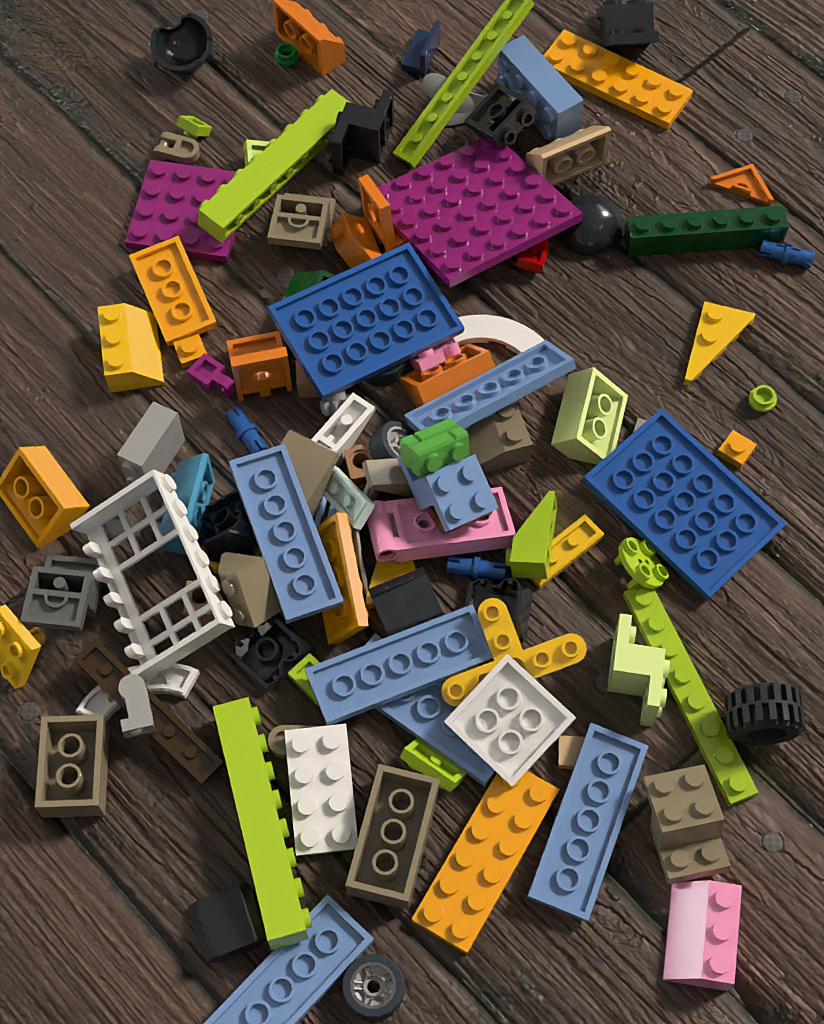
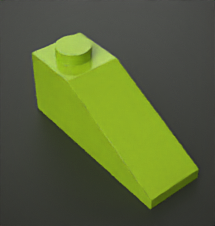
[506,491,557,579]

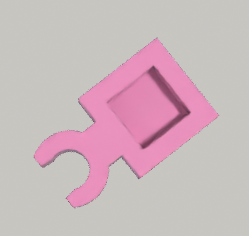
[410,340,461,372]

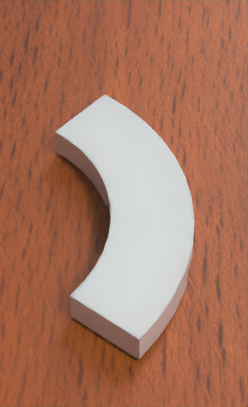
[451,315,545,355]
[76,663,200,721]

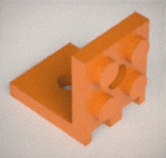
[358,174,406,253]
[226,331,293,401]

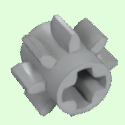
[319,390,350,418]

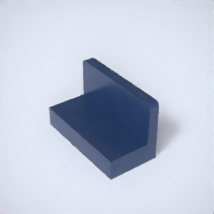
[401,21,441,77]

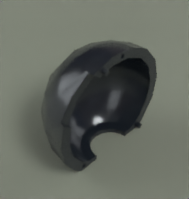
[150,13,213,74]
[558,193,624,256]

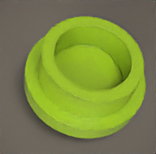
[749,385,777,412]

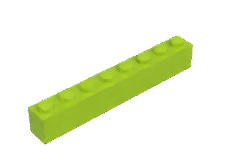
[198,89,350,243]
[213,697,312,950]

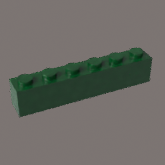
[624,205,789,257]

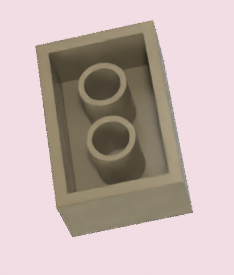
[35,715,110,818]

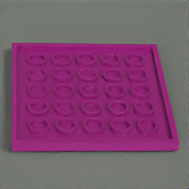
[377,137,583,287]

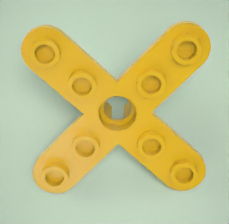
[441,598,587,707]

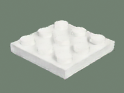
[444,654,576,787]

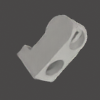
[118,674,156,739]

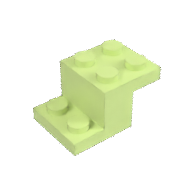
[607,614,670,727]

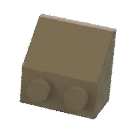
[218,552,281,628]

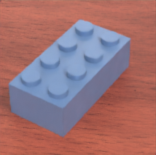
[496,35,584,143]

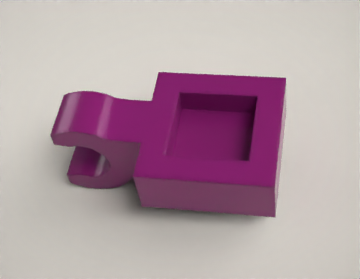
[186,353,236,398]

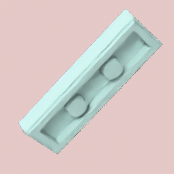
[323,466,375,530]

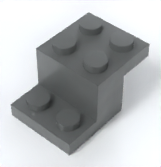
[20,554,102,632]

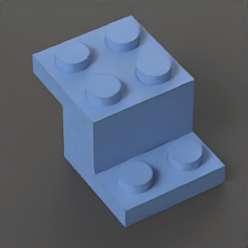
[397,454,499,532]

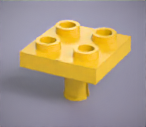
[0,605,45,689]

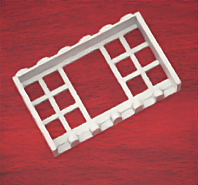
[70,470,235,681]

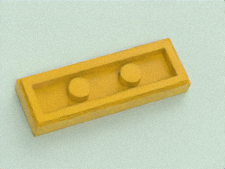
[529,514,604,589]

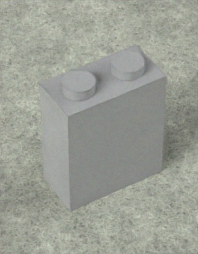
[117,401,185,485]

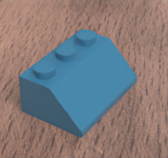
[155,453,215,555]

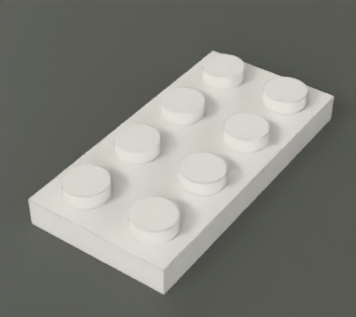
[285,724,358,857]

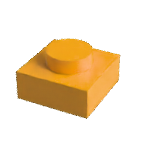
[173,333,207,369]
[717,430,757,469]

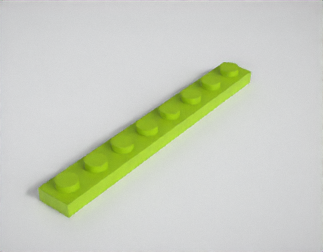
[393,0,535,168]
[623,585,759,807]

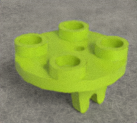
[614,537,669,590]

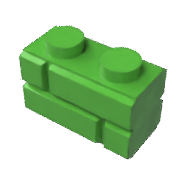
[399,418,470,478]

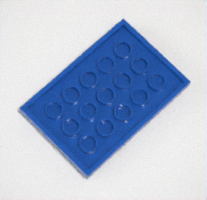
[267,242,465,401]
[582,408,787,601]

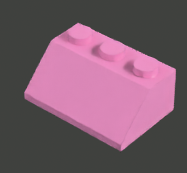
[663,880,742,991]

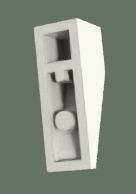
[311,393,375,467]

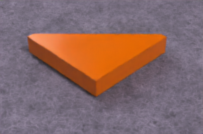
[709,164,774,206]

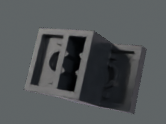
[596,0,659,47]
[328,90,394,176]

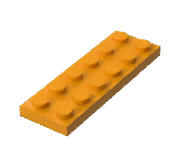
[543,29,693,130]
[411,771,559,955]

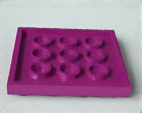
[125,160,237,263]

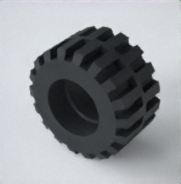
[723,682,806,745]

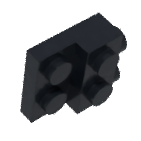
[464,84,537,150]

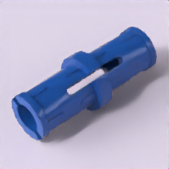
[758,239,815,268]
[226,406,268,454]
[446,555,506,581]

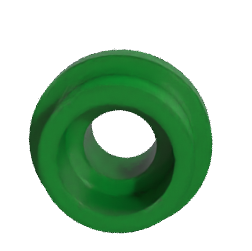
[274,43,299,66]

